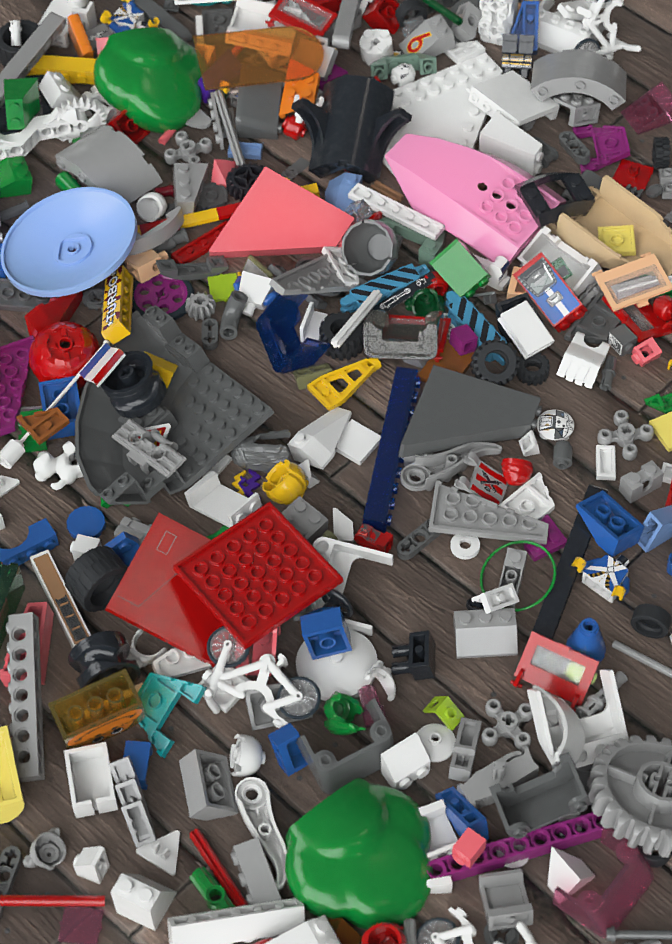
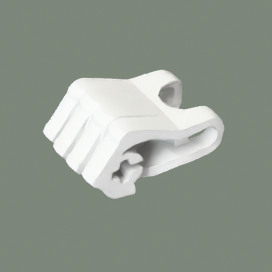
[557,331,610,389]

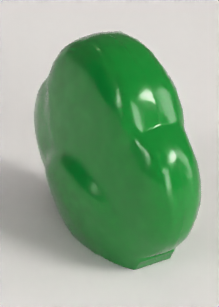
[93,27,209,133]
[285,778,434,930]

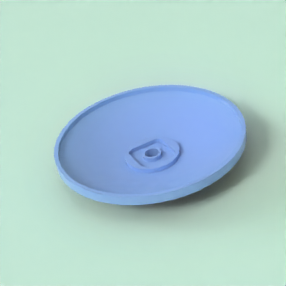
[1,187,137,297]

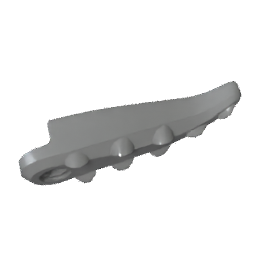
[400,442,502,491]

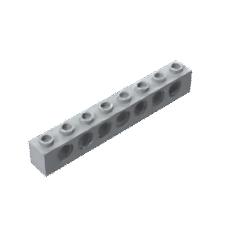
[6,612,45,783]

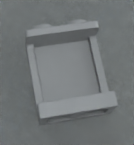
[479,869,533,931]

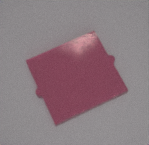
[58,906,104,944]

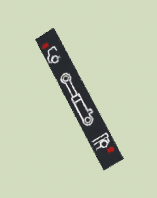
[362,271,437,325]

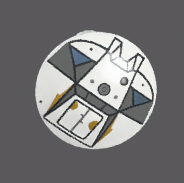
[536,410,574,441]

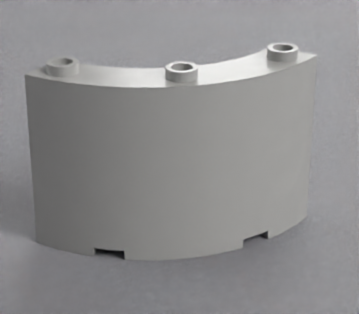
[531,49,627,110]
[54,125,163,204]

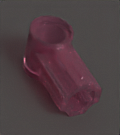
[358,685,387,728]

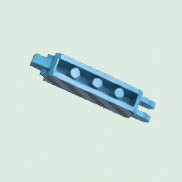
[340,263,430,313]
[445,291,507,366]

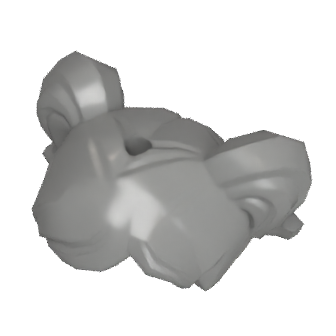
[22,827,66,870]

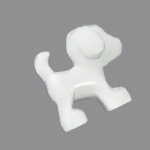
[33,441,83,490]

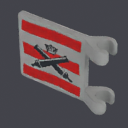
[454,452,508,505]

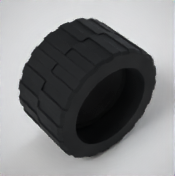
[0,20,48,67]
[64,546,128,612]

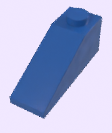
[435,787,489,840]

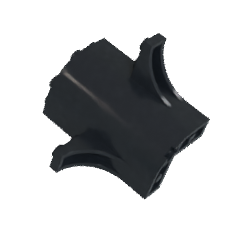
[291,74,412,184]

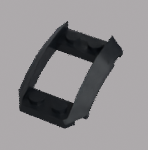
[514,172,595,229]

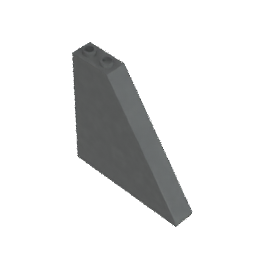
[399,365,542,458]

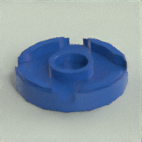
[67,506,106,539]

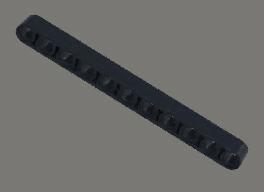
[531,484,608,666]

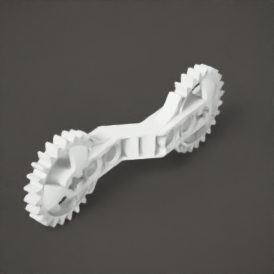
[0,97,107,161]

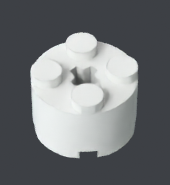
[359,29,394,66]

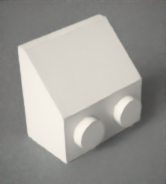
[381,732,430,790]

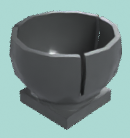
[341,219,403,277]

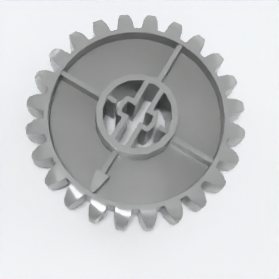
[587,735,672,858]

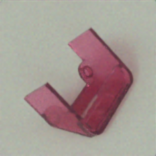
[553,827,654,938]

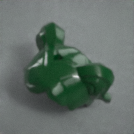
[404,288,446,317]

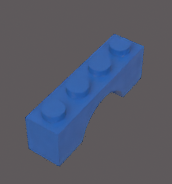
[0,518,59,576]

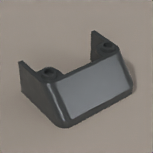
[296,698,395,795]

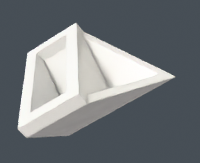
[547,847,595,903]

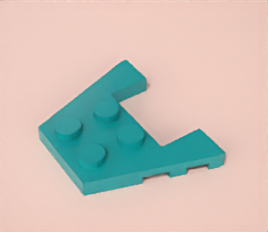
[129,672,207,758]

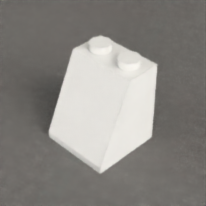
[111,873,177,931]

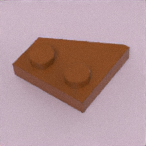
[16,407,70,445]

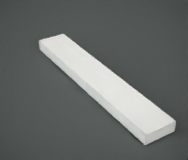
[348,183,445,241]

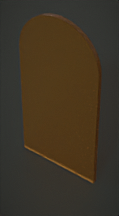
[193,26,324,90]

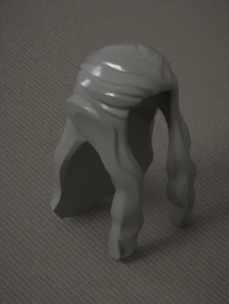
[231,430,292,473]

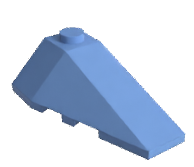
[325,172,362,216]

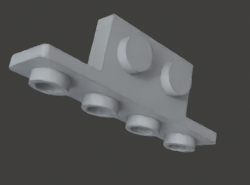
[208,92,238,150]

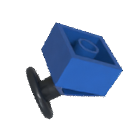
[300,589,354,660]

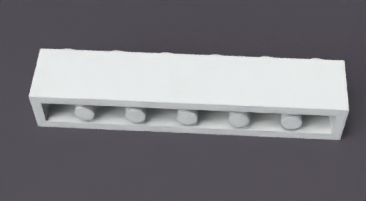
[167,898,305,944]

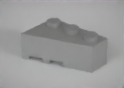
[230,837,281,905]

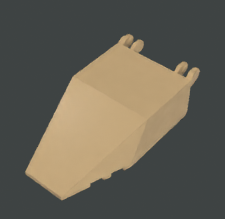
[546,175,672,277]

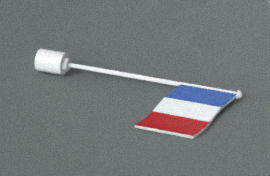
[0,340,126,469]

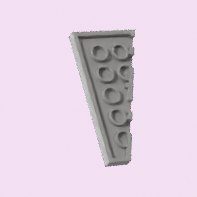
[269,252,367,296]
[429,480,549,545]

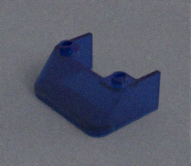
[256,294,330,374]

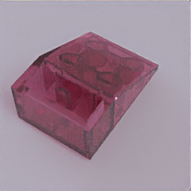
[621,81,672,135]

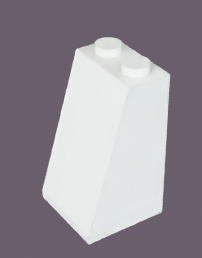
[479,112,544,177]

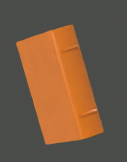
[67,14,94,58]

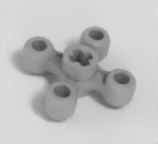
[164,131,213,165]
[597,410,654,461]
[482,699,533,750]

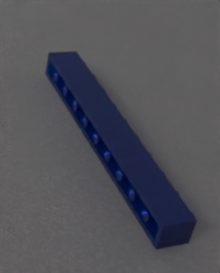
[363,366,421,533]

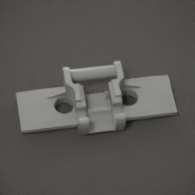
[111,419,187,478]

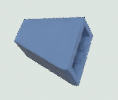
[637,505,672,552]

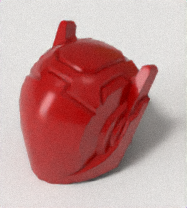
[361,922,407,944]

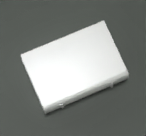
[497,300,555,359]

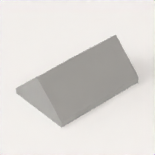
[245,681,313,731]

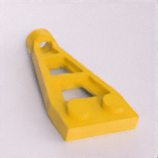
[307,355,382,411]

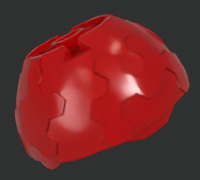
[29,321,101,389]

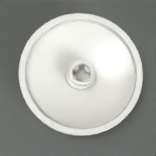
[296,628,378,701]

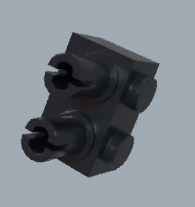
[391,630,436,681]

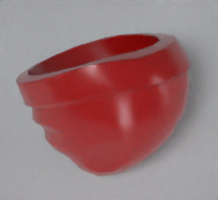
[501,458,533,486]

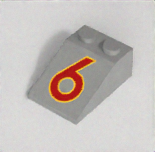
[399,14,456,56]

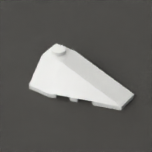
[287,407,352,470]

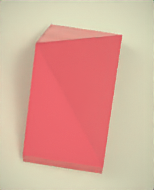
[211,159,236,188]

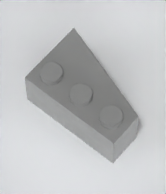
[173,163,209,215]

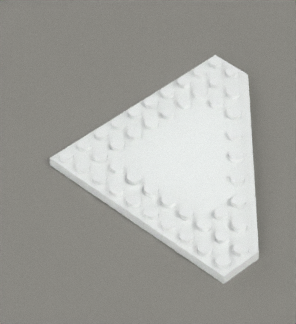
[383,53,503,176]

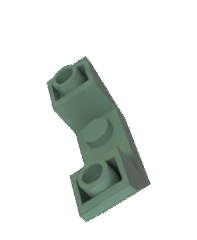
[370,53,437,80]

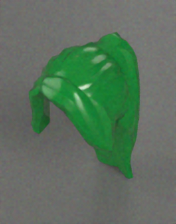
[324,691,366,736]

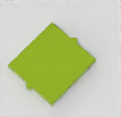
[207,273,237,302]

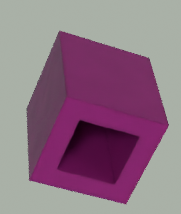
[449,324,478,356]

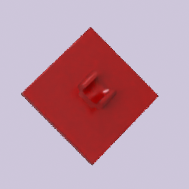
[612,159,655,191]

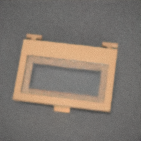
[591,252,672,312]

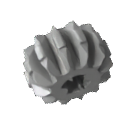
[185,292,216,321]

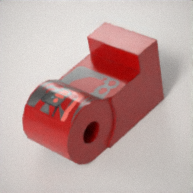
[354,524,393,553]

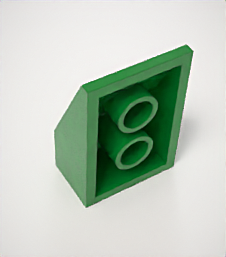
[0,156,32,198]

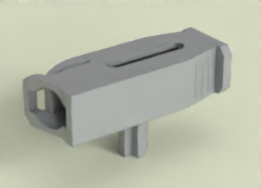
[457,745,539,809]

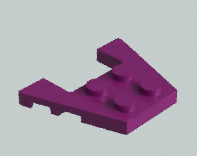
[572,125,630,174]

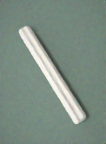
[331,290,382,348]

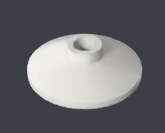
[417,723,456,762]

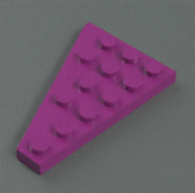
[0,336,34,436]

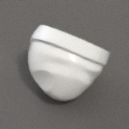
[136,192,167,222]

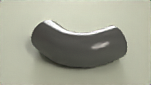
[220,290,248,340]

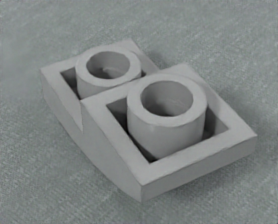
[659,168,672,199]

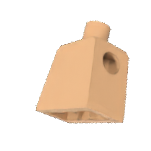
[124,249,169,283]

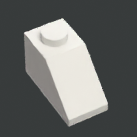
[73,846,110,884]

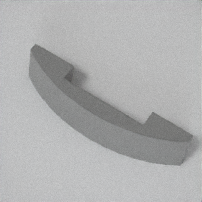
[128,206,184,256]

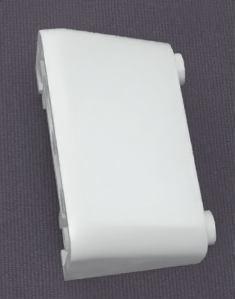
[517,226,604,297]

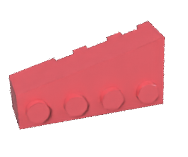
[0,602,54,687]

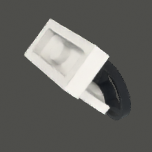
[466,583,520,614]

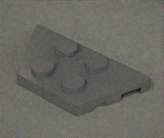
[564,291,622,344]

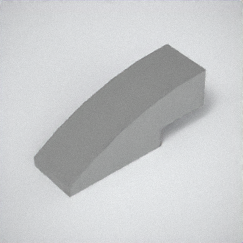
[448,717,482,782]

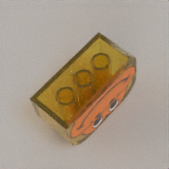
[48,669,145,750]

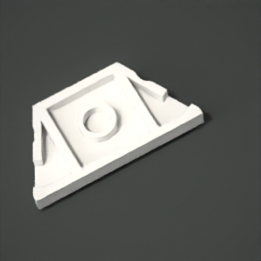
[498,472,555,521]

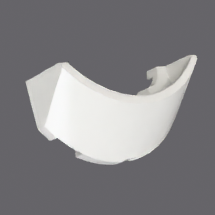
[532,685,585,766]

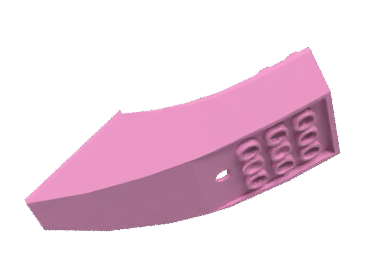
[385,134,567,264]

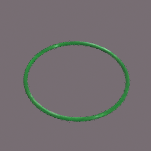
[480,540,556,612]

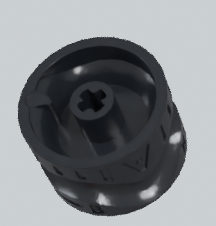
[101,351,166,418]
[68,630,141,702]

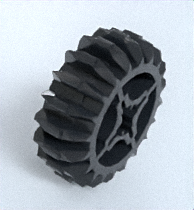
[226,162,264,202]

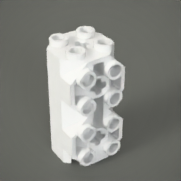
[478,0,518,46]

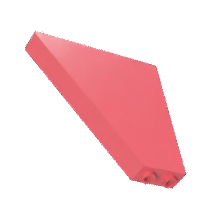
[209,166,355,258]

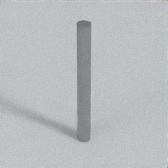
[612,640,672,678]

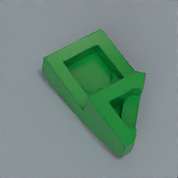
[644,393,672,414]

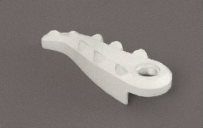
[235,777,287,890]

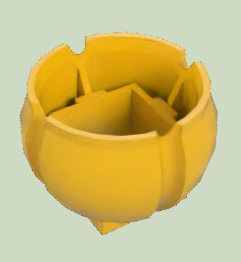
[262,459,309,505]

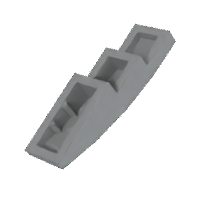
[108,755,157,848]

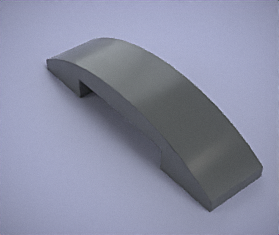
[156,256,229,280]

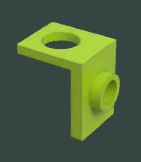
[423,696,464,731]

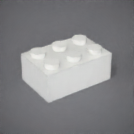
[64,742,118,819]

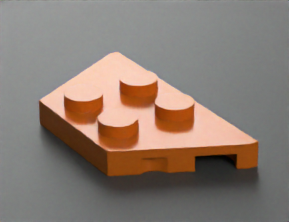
[279,60,320,118]

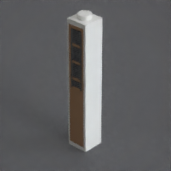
[30,550,91,649]

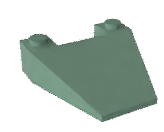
[380,207,448,270]

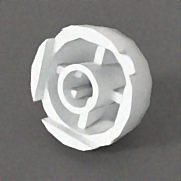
[229,734,266,777]

